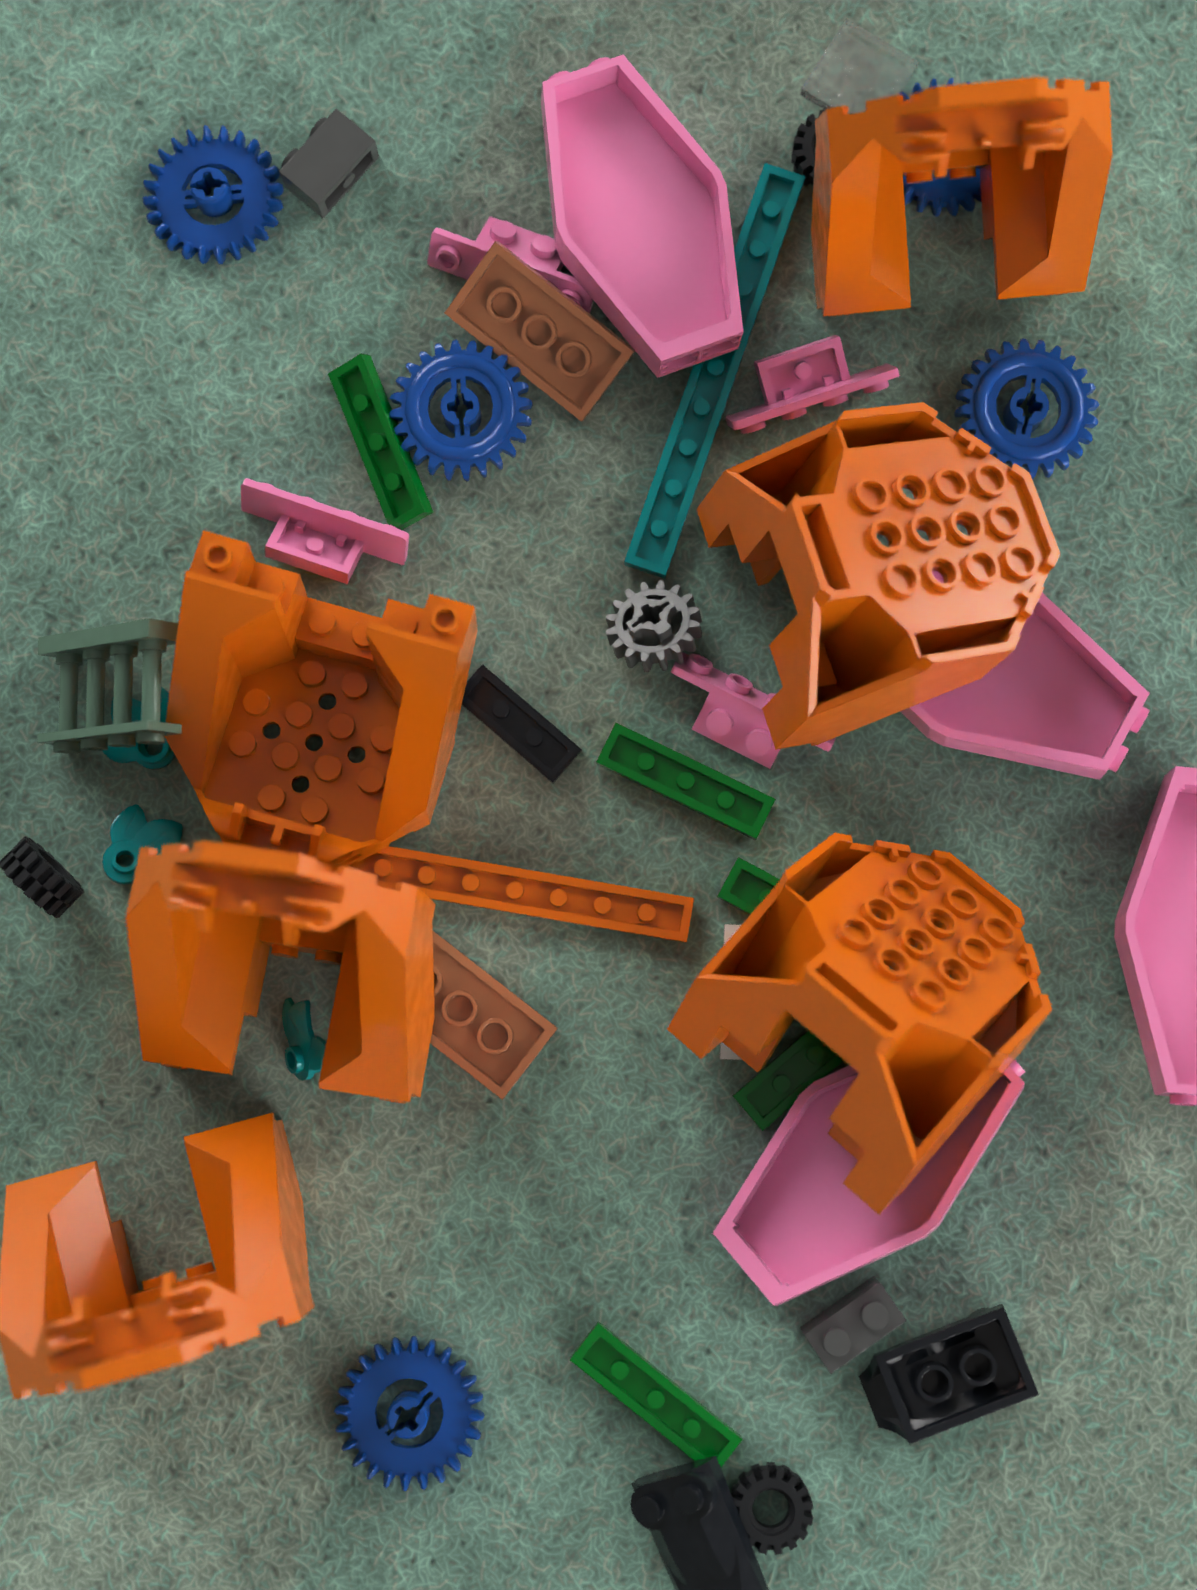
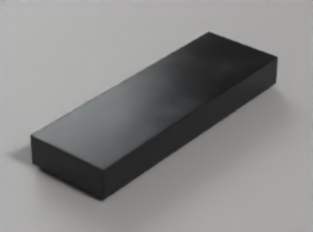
[462,664,582,784]

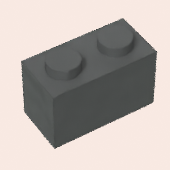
[279,109,379,219]
[800,1276,906,1374]

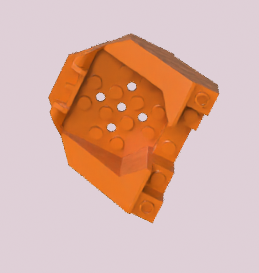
[811,77,1113,317]
[696,402,1061,750]
[165,530,478,873]
[667,833,1053,1215]
[125,840,436,1104]
[0,1112,314,1400]

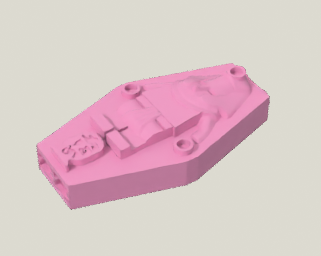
[541,55,744,378]
[900,571,1150,780]
[1114,766,1197,1106]
[713,1060,1025,1306]

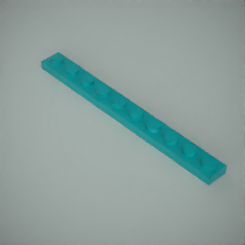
[624,163,805,579]

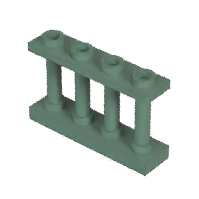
[37,618,182,753]

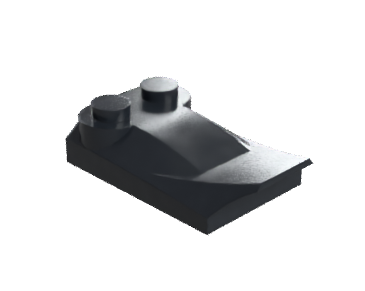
[859,1304,1039,1445]
[630,1455,768,1590]

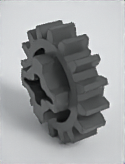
[606,580,702,673]

